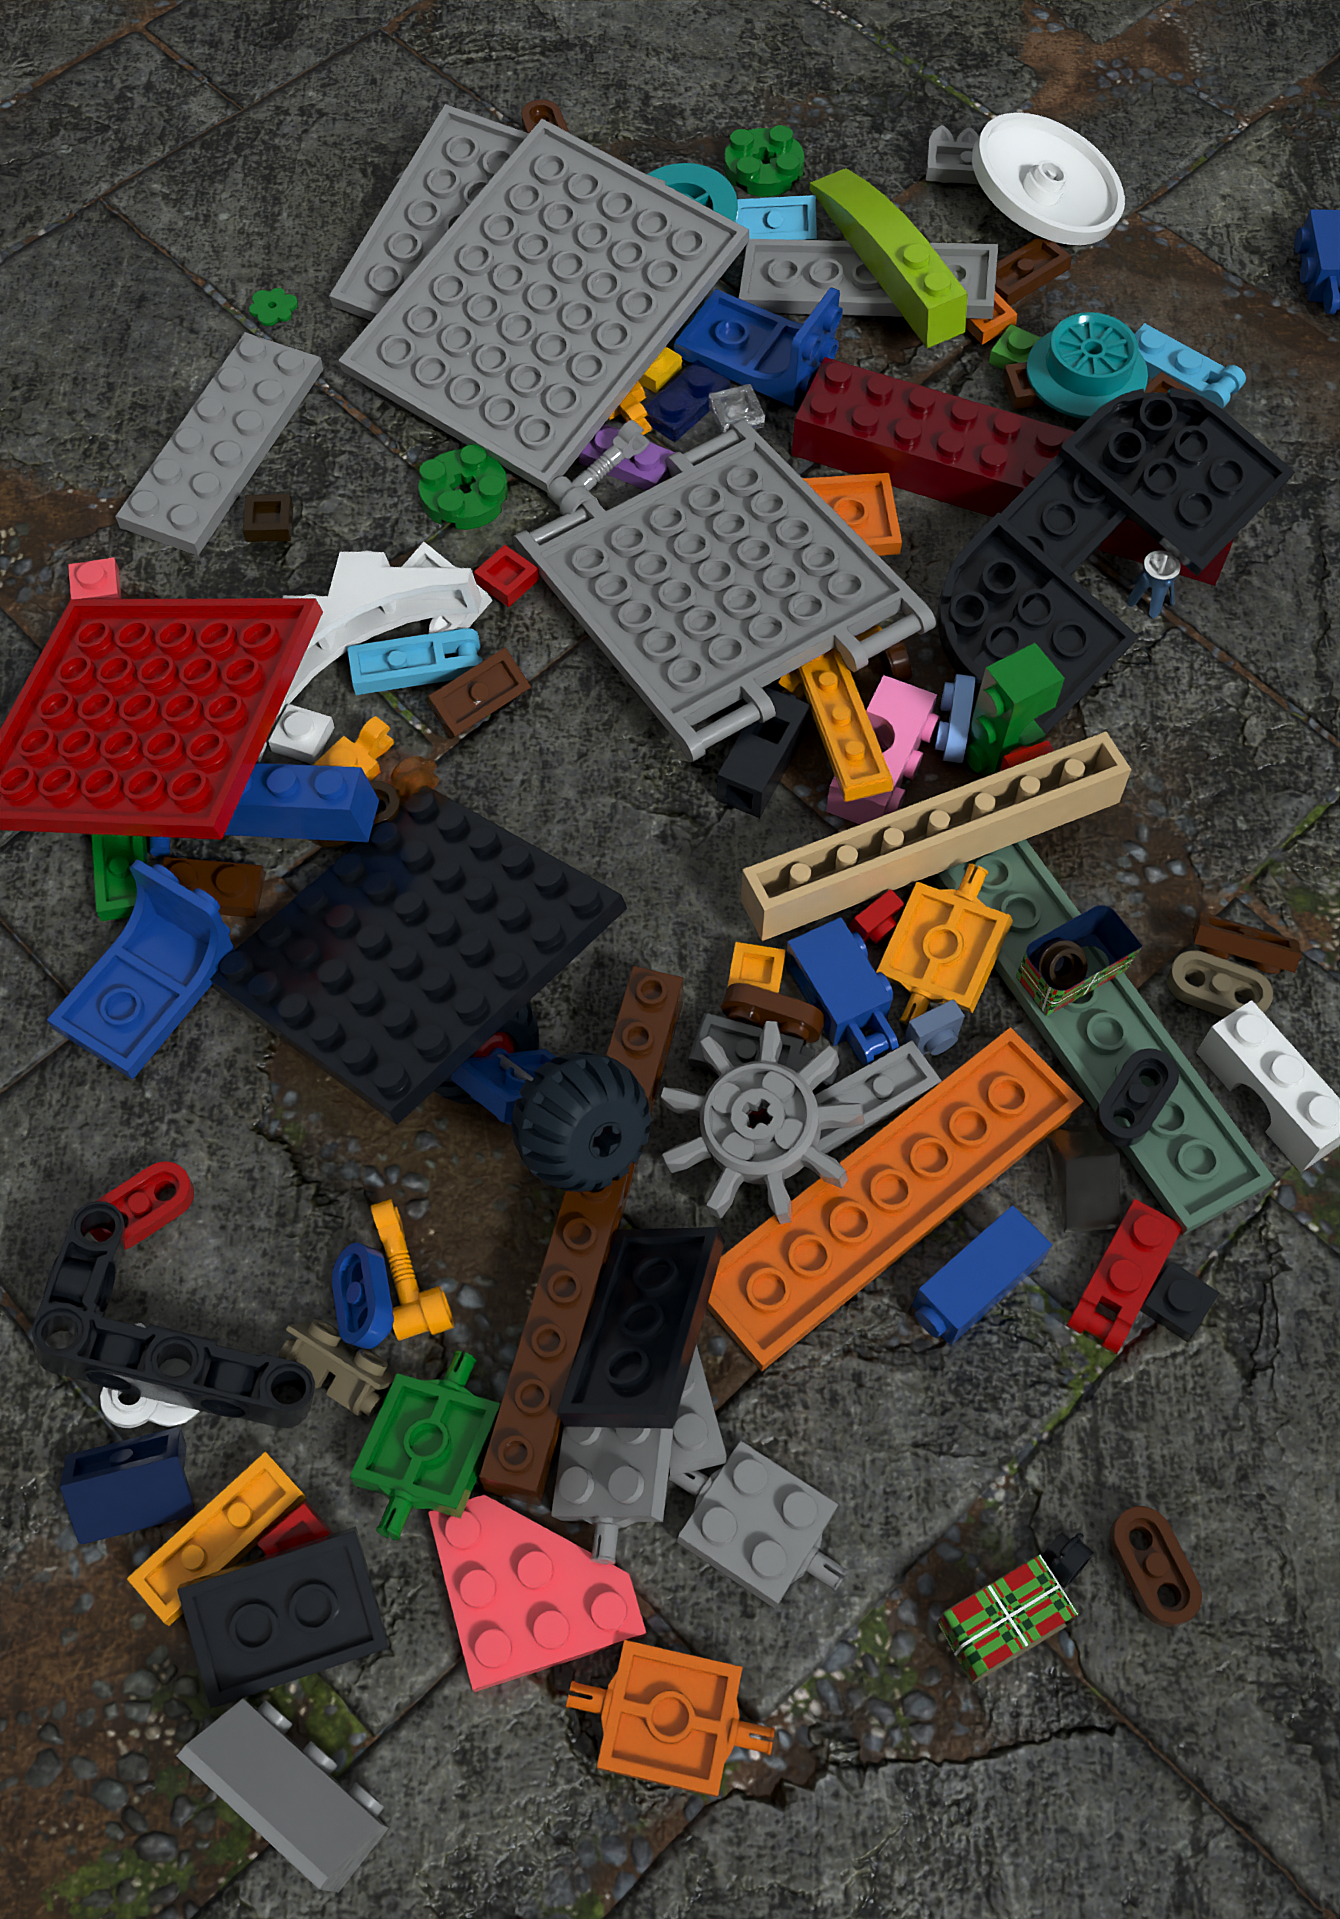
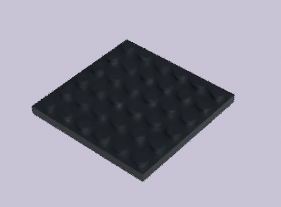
[210,785,627,1125]

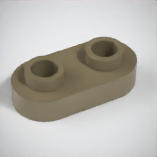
[1167,950,1273,1018]

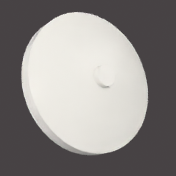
[972,113,1125,245]

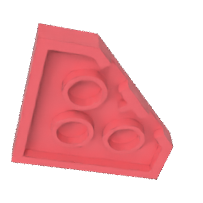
[428,1494,647,1692]

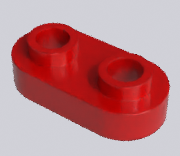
[90,1161,194,1250]

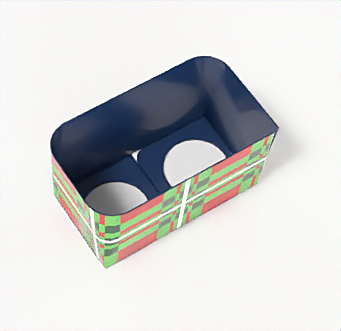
[1016,905,1143,1016]

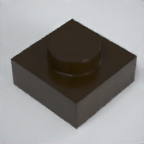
[242,494,293,542]

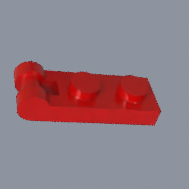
[1066,1198,1182,1354]

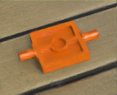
[566,1640,775,1798]

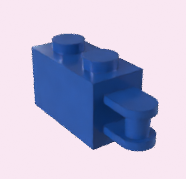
[1294,209,1340,314]
[784,917,899,1066]

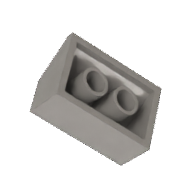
[177,1699,389,1893]

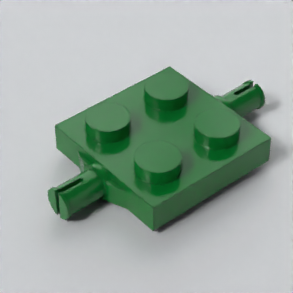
[350,1351,501,1541]

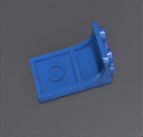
[674,287,843,407]
[47,860,235,1080]

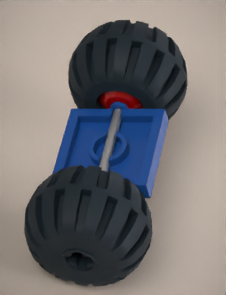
[434,1003,651,1192]

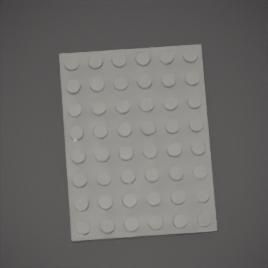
[338,119,749,492]

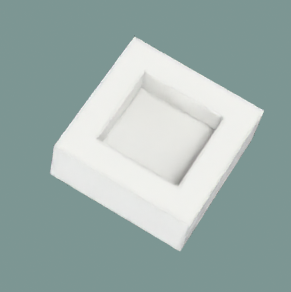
[268,704,335,764]

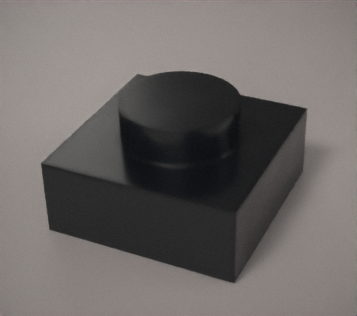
[1140,1261,1220,1342]

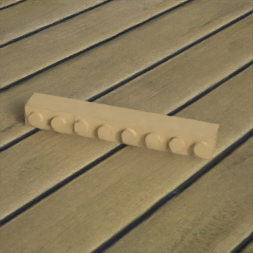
[741,732,1132,941]

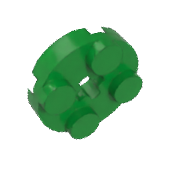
[724,125,804,197]
[418,444,508,530]

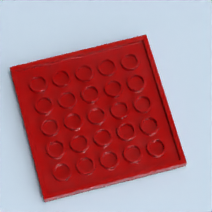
[0,598,323,840]

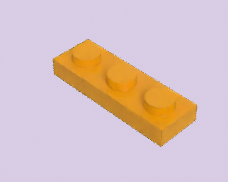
[127,1451,306,1626]

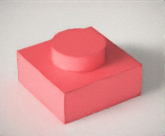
[68,557,121,599]

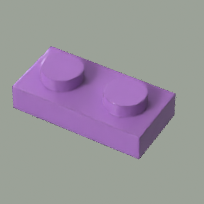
[579,424,675,491]

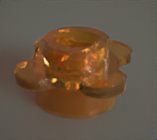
[391,756,440,804]

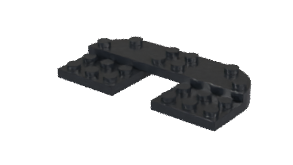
[937,388,1295,735]

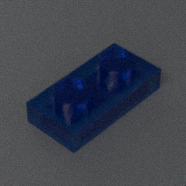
[644,360,730,443]

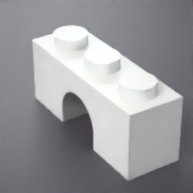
[1196,1000,1340,1173]

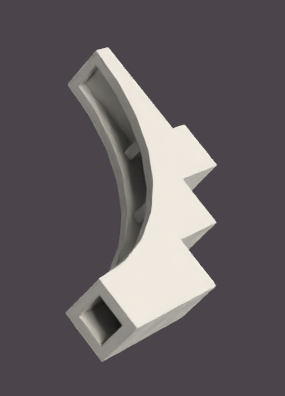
[256,551,482,763]

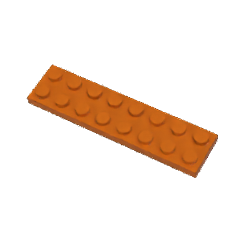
[707,1027,1084,1372]

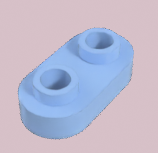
[935,674,975,764]

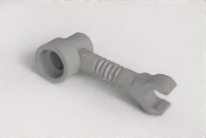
[547,420,650,516]

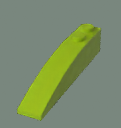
[810,168,968,348]

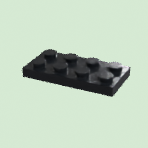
[557,1227,725,1429]

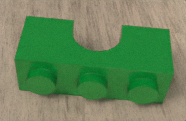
[965,643,1065,778]

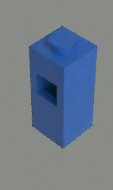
[912,1205,1053,1346]

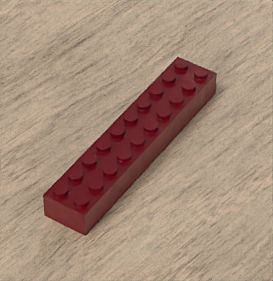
[791,357,1234,586]

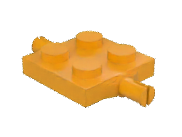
[876,864,1013,1026]

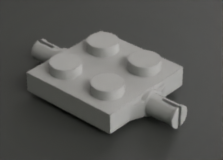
[551,1426,674,1564]
[668,1440,849,1609]

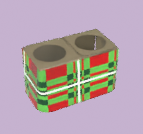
[938,1555,1080,1684]

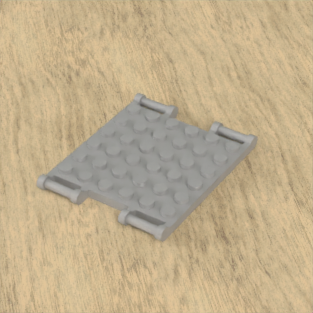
[512,419,936,762]

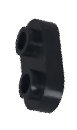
[1095,1048,1179,1146]

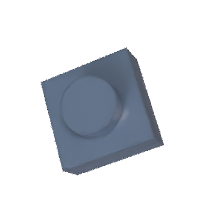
[903,999,965,1055]

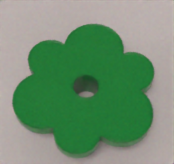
[249,288,298,326]

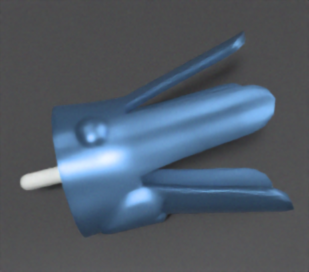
[1127,550,1181,619]

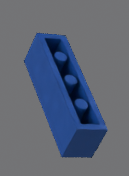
[224,763,379,842]

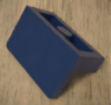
[60,1426,195,1544]

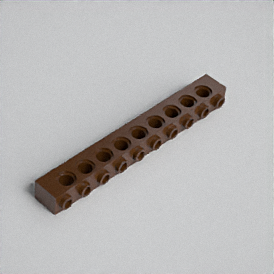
[479,966,684,1506]

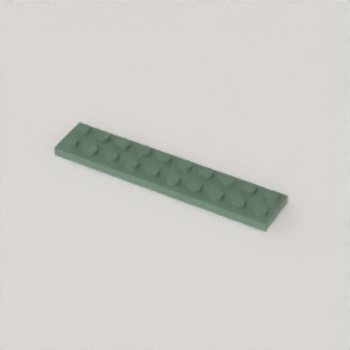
[930,778,1276,1236]

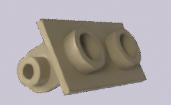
[279,1319,395,1417]

